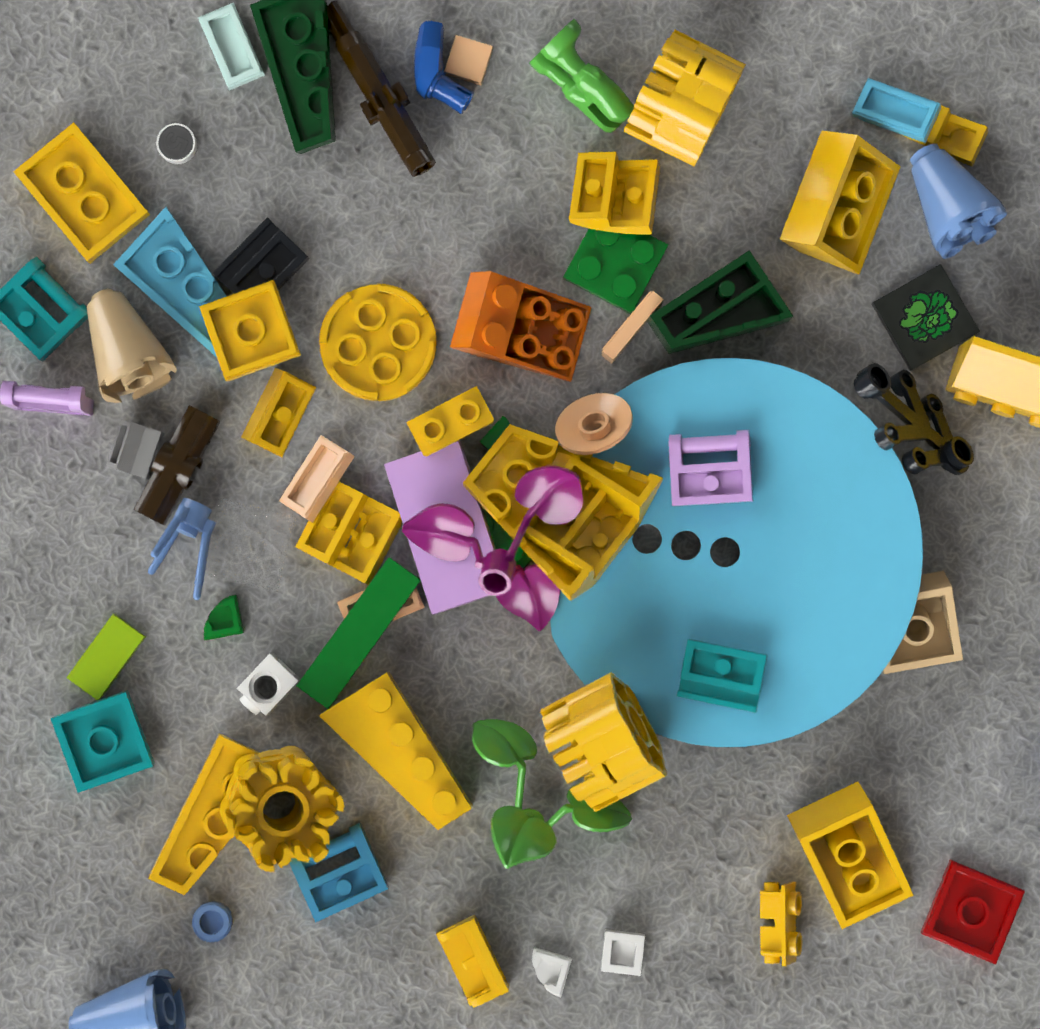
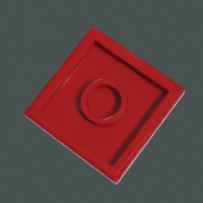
[920,859,1025,965]

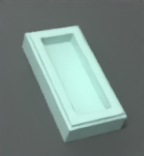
[198,2,265,90]

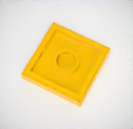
[199,280,301,382]

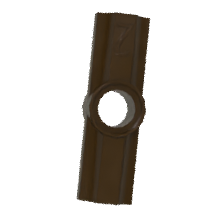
[134,405,221,525]

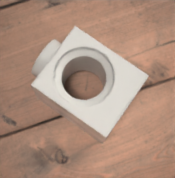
[237,653,301,716]

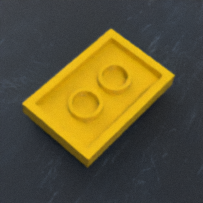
[13,122,150,264]

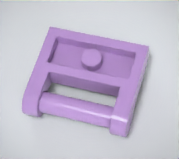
[0,381,94,416]
[669,430,753,506]

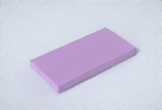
[384,440,495,615]

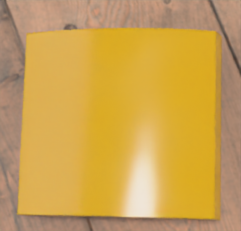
[569,152,660,235]
[295,481,402,585]

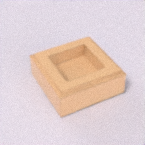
[444,35,493,86]

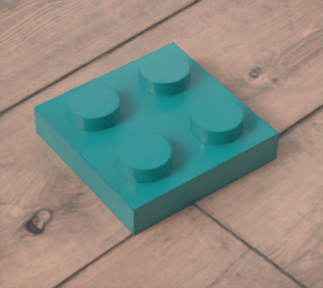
[51,690,155,793]

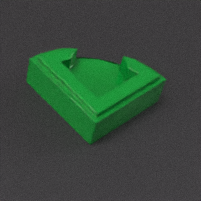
[204,595,244,641]

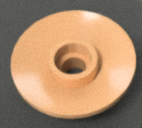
[555,393,633,455]

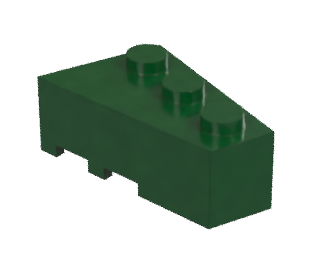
[647,250,793,354]

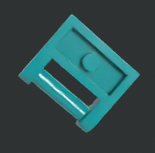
[0,257,88,362]

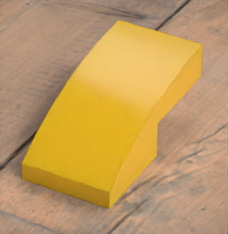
[900,106,989,167]

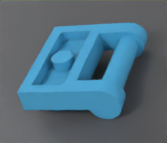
[289,823,389,922]

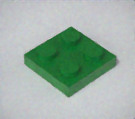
[563,228,668,314]

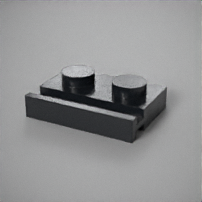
[213,217,309,294]

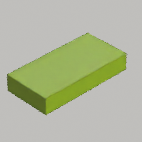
[66,614,146,701]

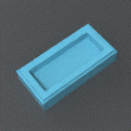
[852,78,941,143]

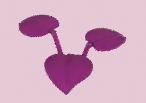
[401,466,584,631]

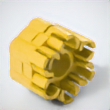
[623,29,746,167]
[540,672,667,812]
[220,746,344,872]

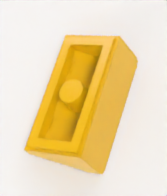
[241,368,316,457]

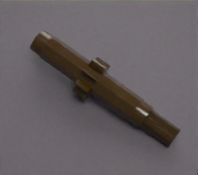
[327,1,436,177]

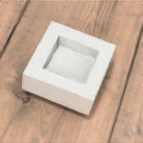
[600,929,645,976]

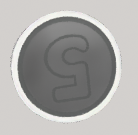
[156,123,197,164]

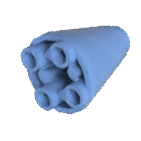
[910,144,1007,259]

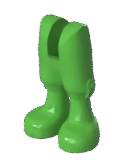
[529,19,634,133]

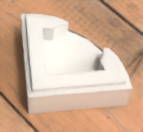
[532,947,572,998]

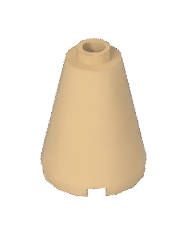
[87,289,177,403]

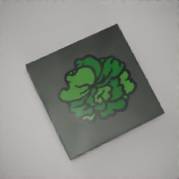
[871,264,980,371]

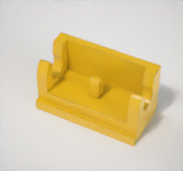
[436,914,509,1008]

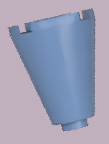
[68,969,186,1029]

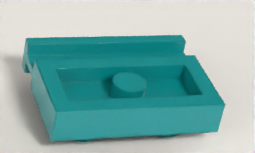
[677,639,768,713]

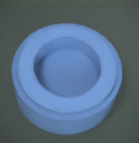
[192,901,233,942]

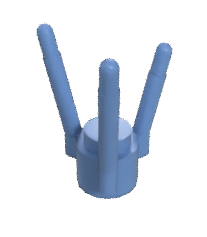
[148,498,216,600]

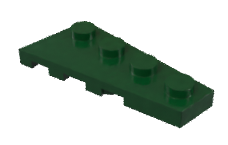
[250,0,336,154]

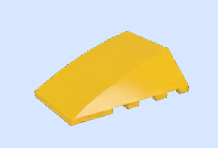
[463,424,663,601]

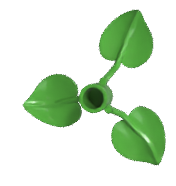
[472,719,632,869]

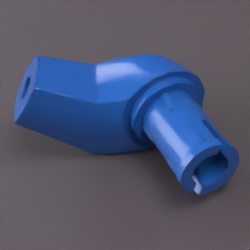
[414,21,474,114]

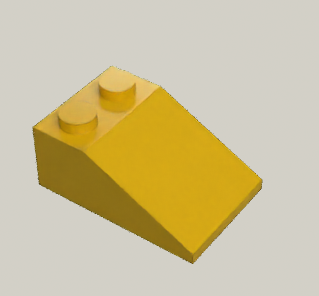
[787,781,913,929]

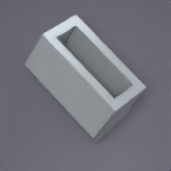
[106,419,165,480]

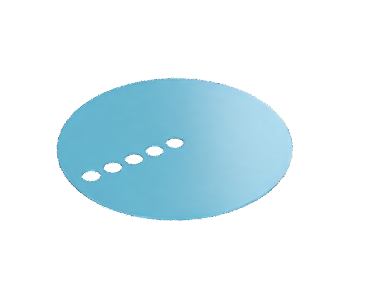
[550,358,923,747]

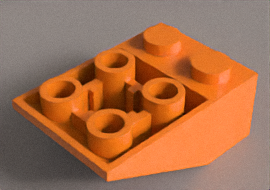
[450,271,592,382]

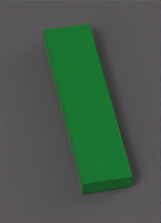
[296,557,421,709]

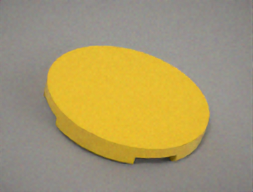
[319,283,437,401]

